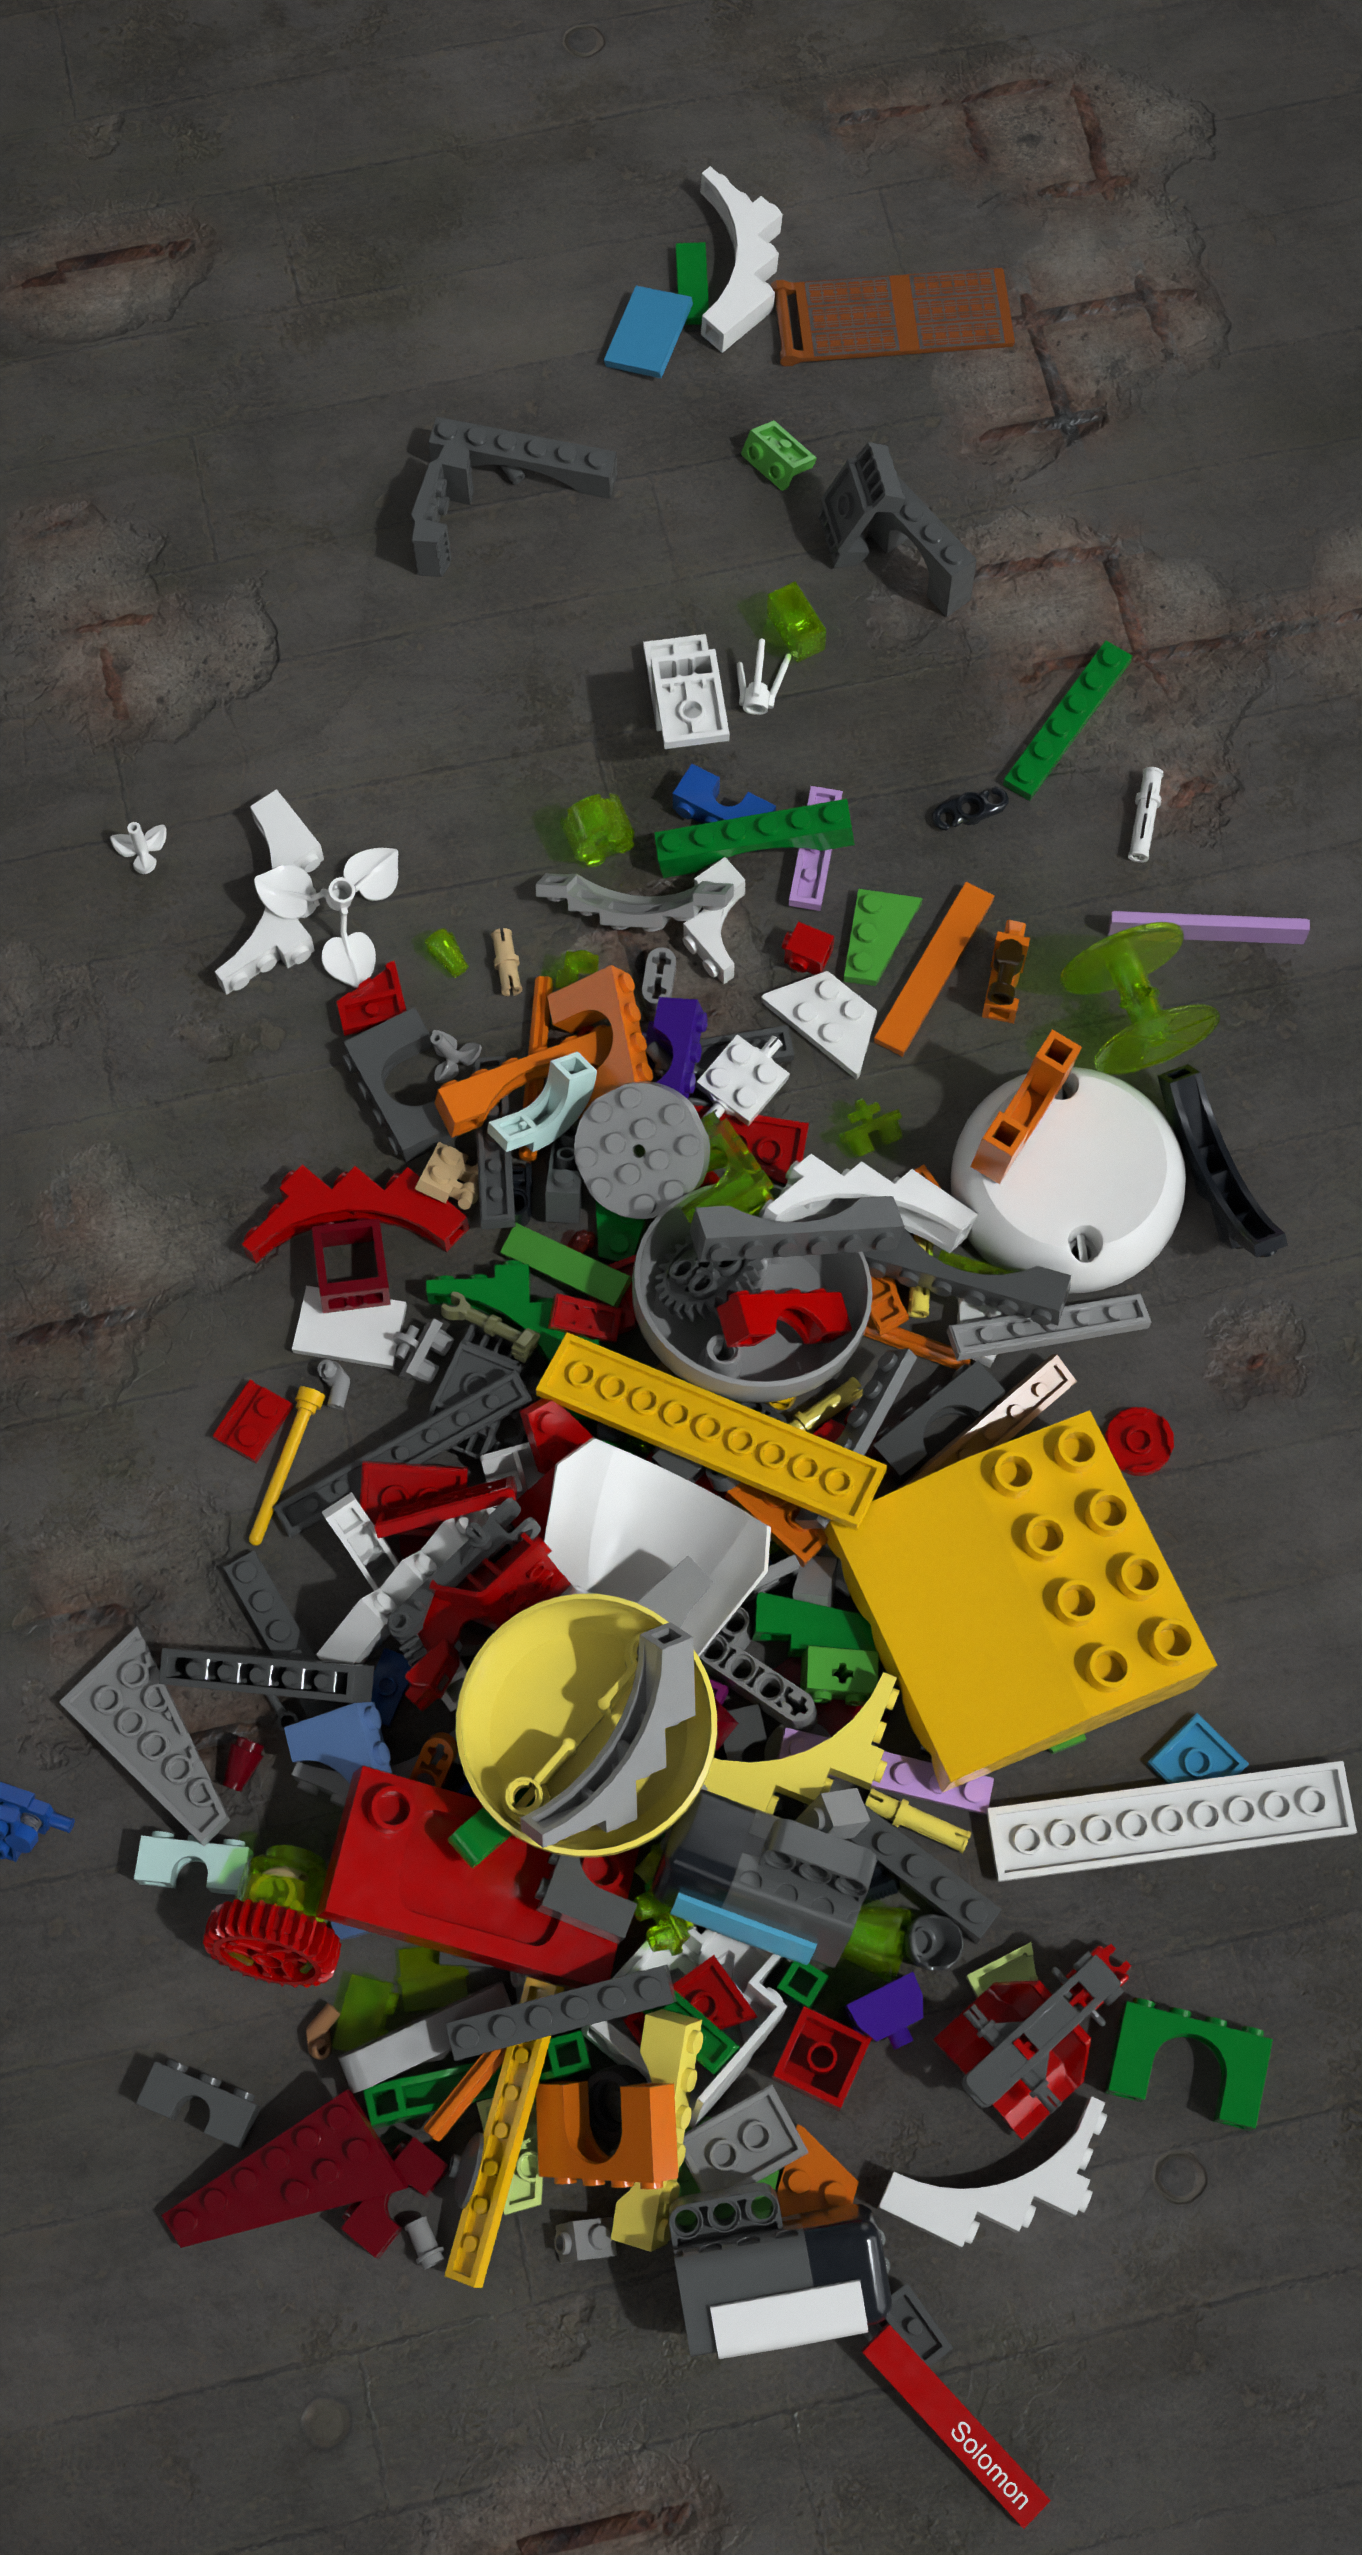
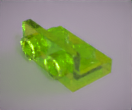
[331,1974,399,2052]

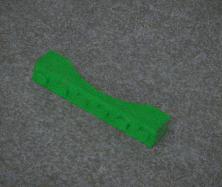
[654,799,855,878]
[363,2030,592,2129]

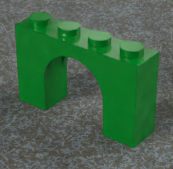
[1104,1998,1273,2131]

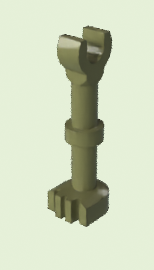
[441,1292,540,1363]

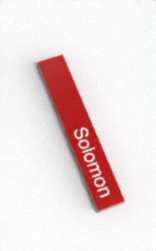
[861,2323,1051,2529]

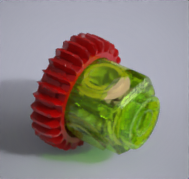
[203,1845,342,1988]

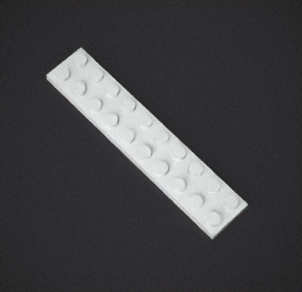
[986,1761,1357,1882]

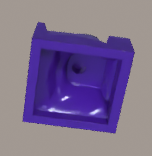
[841,1972,923,2050]

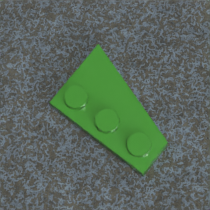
[843,889,923,986]

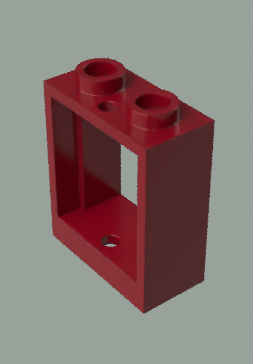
[312,1218,391,1314]

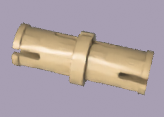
[491,928,522,996]

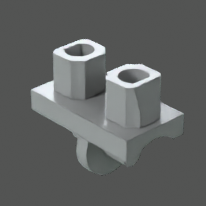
[392,1318,454,1384]

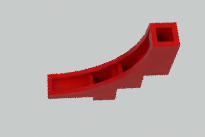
[242,1164,470,1264]

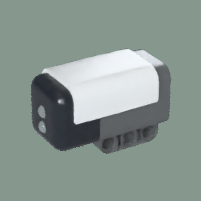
[669,2182,892,2359]

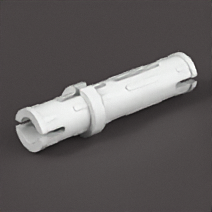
[1128,767,1163,863]

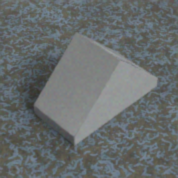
[793,1555,839,1608]

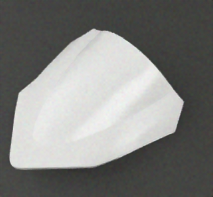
[544,1437,771,1657]

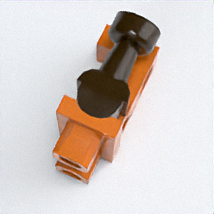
[982,920,1030,1024]

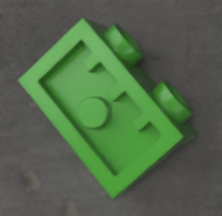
[741,420,817,491]

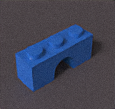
[673,764,776,851]

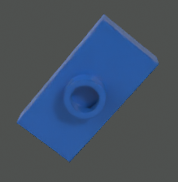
[371,1648,411,1728]

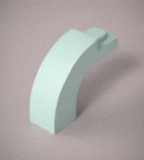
[487,1051,597,1152]

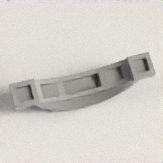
[536,873,734,932]

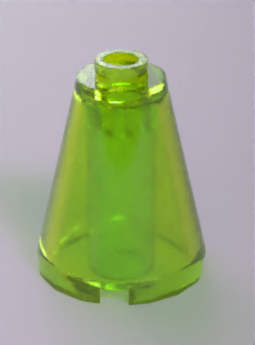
[841,1906,911,1982]

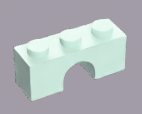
[134,1831,254,1896]

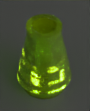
[424,928,469,978]

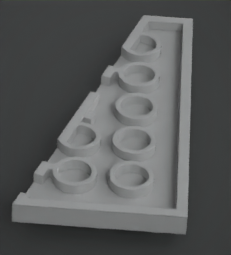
[59,1626,230,1846]

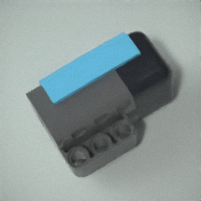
[652,1789,877,1968]

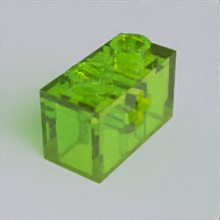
[767,581,826,663]

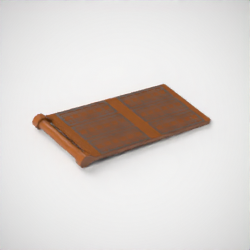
[771,268,1015,367]

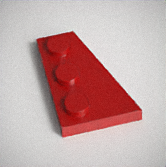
[623,1955,758,2047]

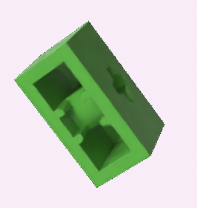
[800,1646,879,1706]

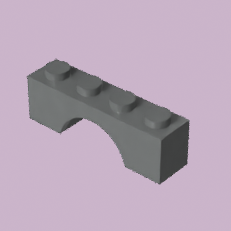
[872,1360,1005,1485]

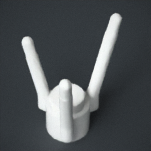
[737,638,791,715]

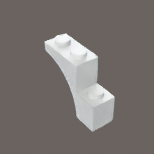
[682,857,745,984]

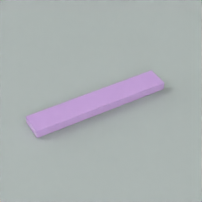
[1108,911,1310,944]

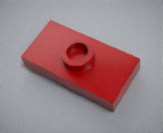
[548,1293,623,1344]

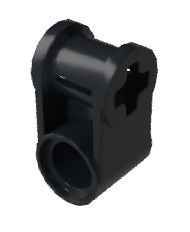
[510,1162,533,1228]

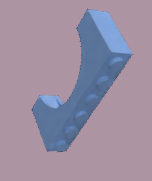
[284,1702,392,1940]

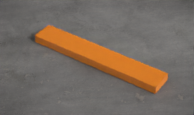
[874,882,995,1057]

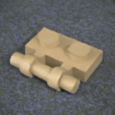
[415,1142,479,1210]

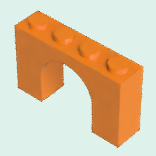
[547,965,653,1119]
[970,1029,1082,1184]
[536,2080,678,2189]

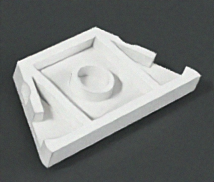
[761,971,877,1080]

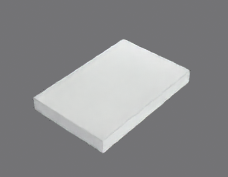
[292,1286,407,1370]

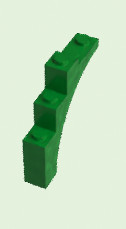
[426,1260,599,1429]

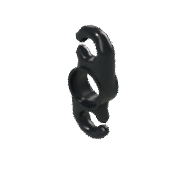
[932,786,1009,831]

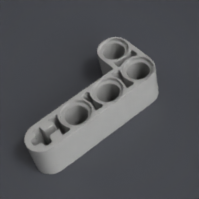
[699,1607,818,1732]

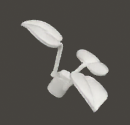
[254,848,398,988]

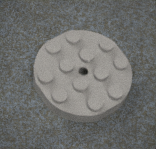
[574,1081,710,1219]

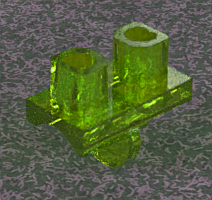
[838,1098,903,1158]
[633,1884,695,1956]

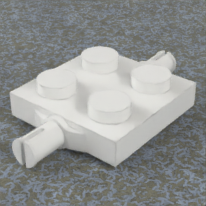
[695,1035,790,1126]

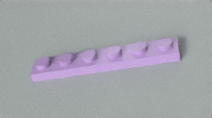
[777,1727,994,1815]

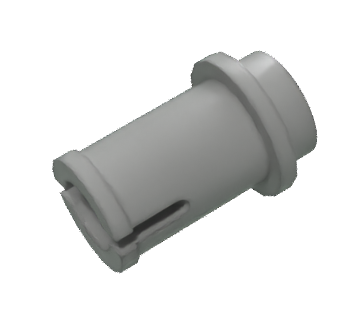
[404,2216,444,2270]

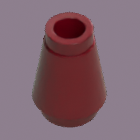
[222,1736,264,1792]

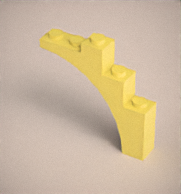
[704,1672,900,1815]

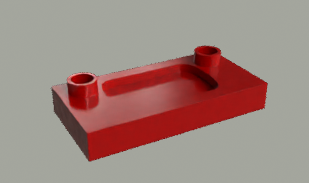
[316,1766,639,1989]

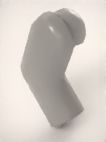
[317,1359,350,1410]

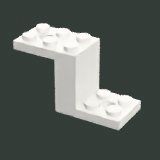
[643,634,730,749]

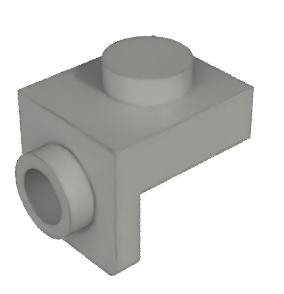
[554,2217,617,2264]

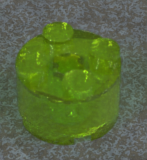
[560,793,635,867]

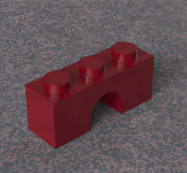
[341,2137,449,2259]

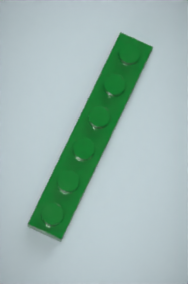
[1003,640,1132,801]

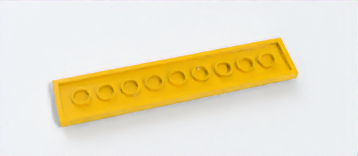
[536,1332,887,1530]

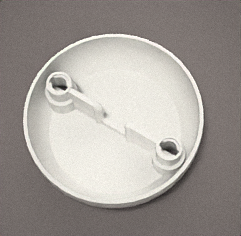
[951,1067,1186,1294]

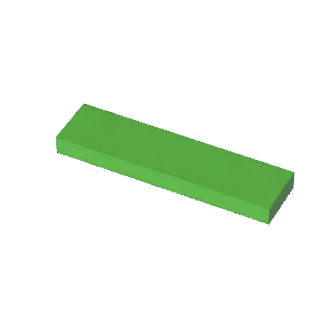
[500,1222,632,1308]

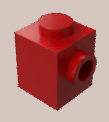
[781,921,834,975]

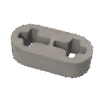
[642,947,676,1010]

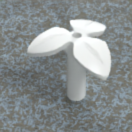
[110,822,167,874]

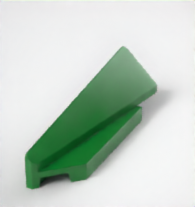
[752,1592,882,1663]

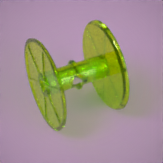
[1059,922,1220,1075]

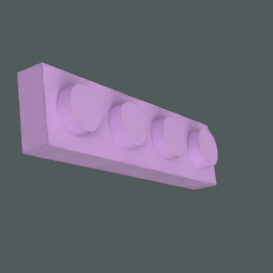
[789,786,843,911]

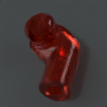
[566,1229,597,1254]

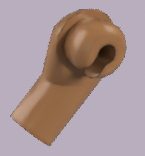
[306,2002,341,2060]

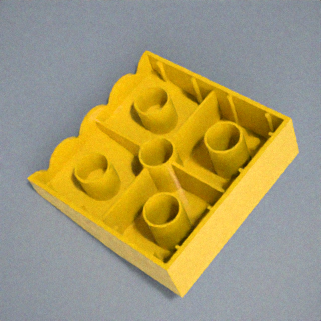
[824,1410,1217,1793]

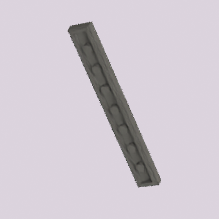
[274,1370,534,1538]

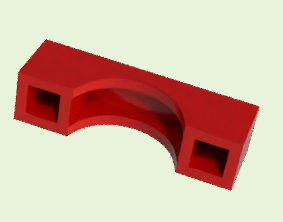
[717,1288,852,1347]

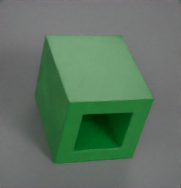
[777,1961,828,2009]

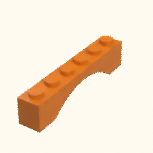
[435,1025,613,1138]

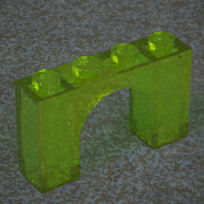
[681,1111,775,1224]

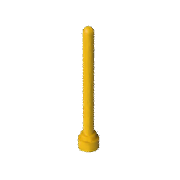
[249,1386,325,1546]

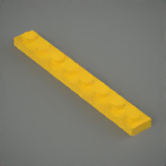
[444,1977,565,2288]

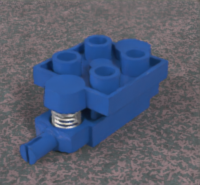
[0,1782,75,1862]

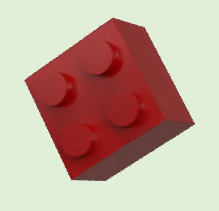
[772,2006,872,2112]

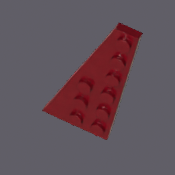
[161,2089,409,2248]

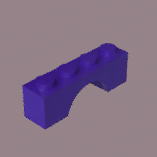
[653,997,708,1099]

